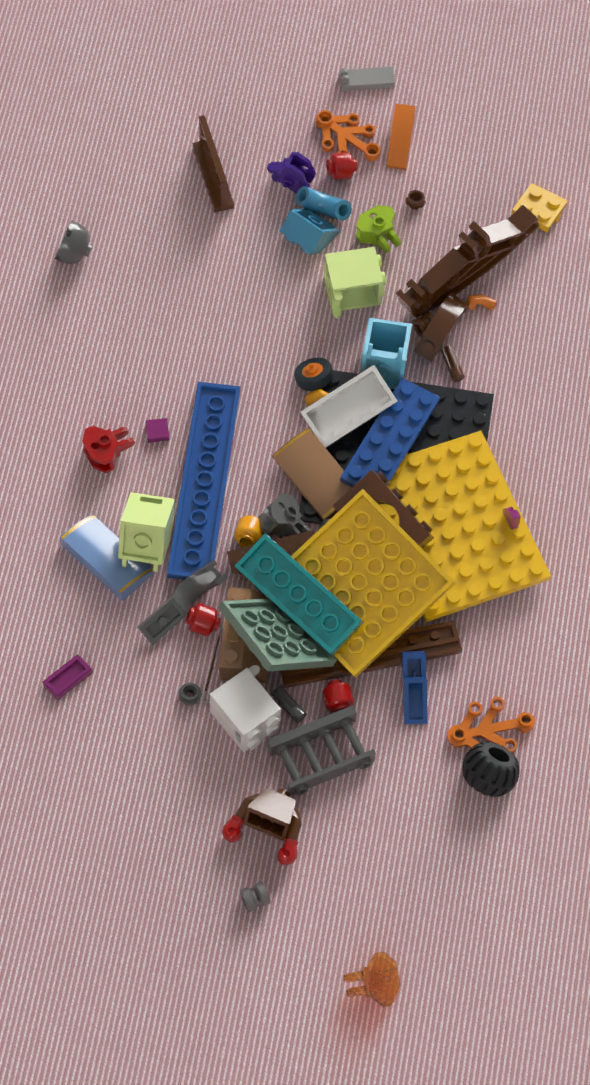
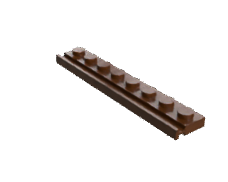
[280,620,462,688]

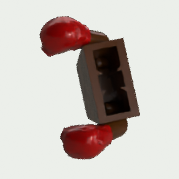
[221,788,302,865]

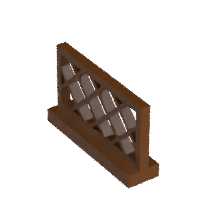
[192,115,234,213]

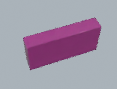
[43,654,93,701]

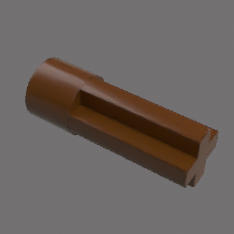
[441,345,465,382]

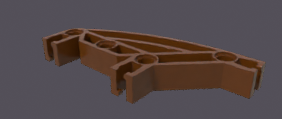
[396,205,540,317]

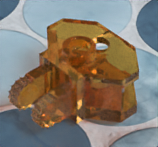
[343,952,401,1007]

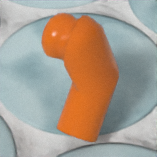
[466,294,497,311]

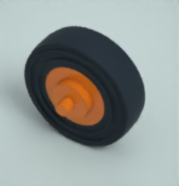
[294,357,333,391]

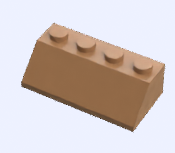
[218,587,269,683]

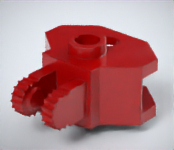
[82,425,135,473]

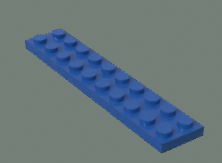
[167,382,241,580]

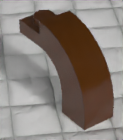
[414,293,469,362]

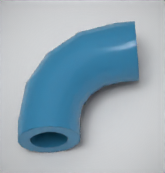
[296,186,352,221]

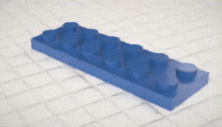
[340,378,440,487]

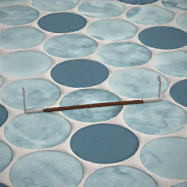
[203,627,223,703]

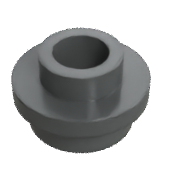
[179,683,202,705]

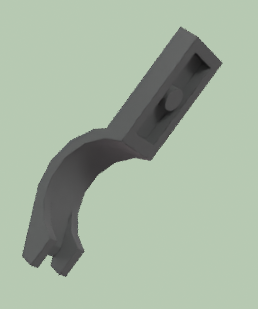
[137,560,228,645]

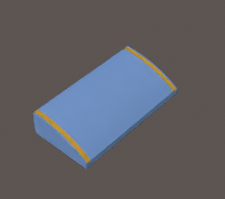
[60,515,155,601]

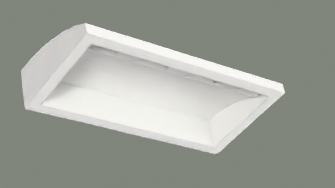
[300,365,398,448]

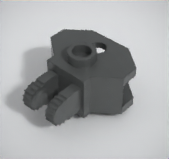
[259,494,310,538]

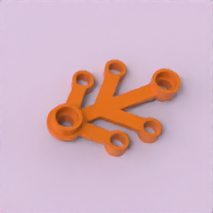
[315,110,381,162]
[447,697,535,753]

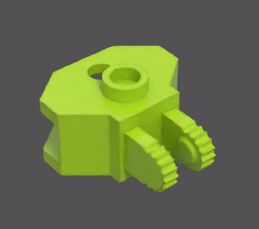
[355,205,401,253]

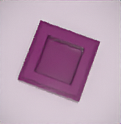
[145,418,170,443]

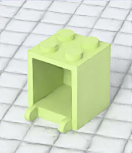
[323,247,386,318]
[118,492,175,572]

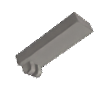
[339,67,395,91]

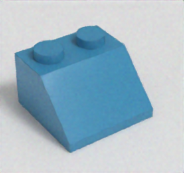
[280,208,340,254]

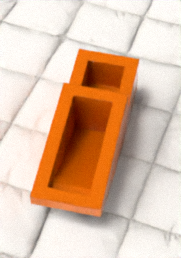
[386,103,416,170]

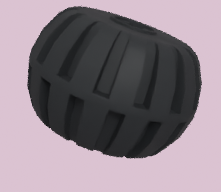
[462,741,520,797]

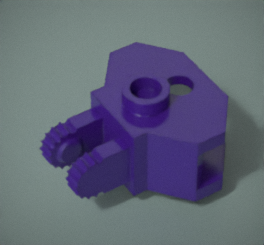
[267,152,316,194]

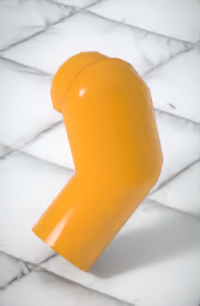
[305,389,329,407]

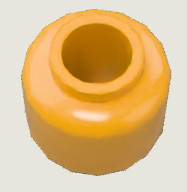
[234,515,264,547]

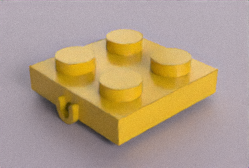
[511,183,567,233]

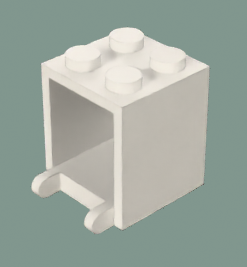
[210,665,281,753]

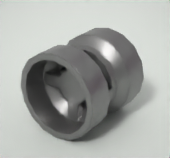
[239,881,271,912]

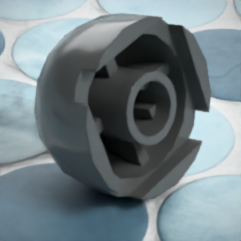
[55,220,92,264]

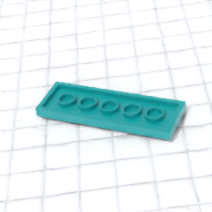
[234,533,363,656]

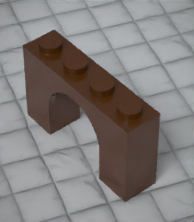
[333,470,434,549]

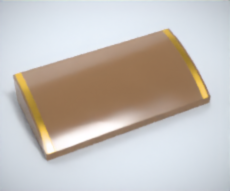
[272,427,352,520]

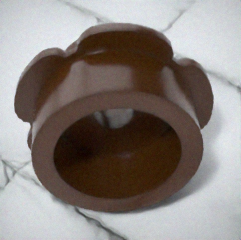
[405,190,426,210]

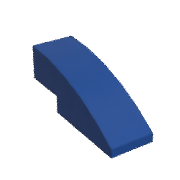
[401,651,428,724]

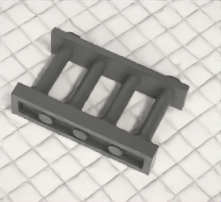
[267,705,376,796]

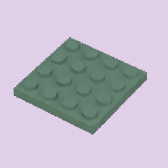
[218,599,337,672]

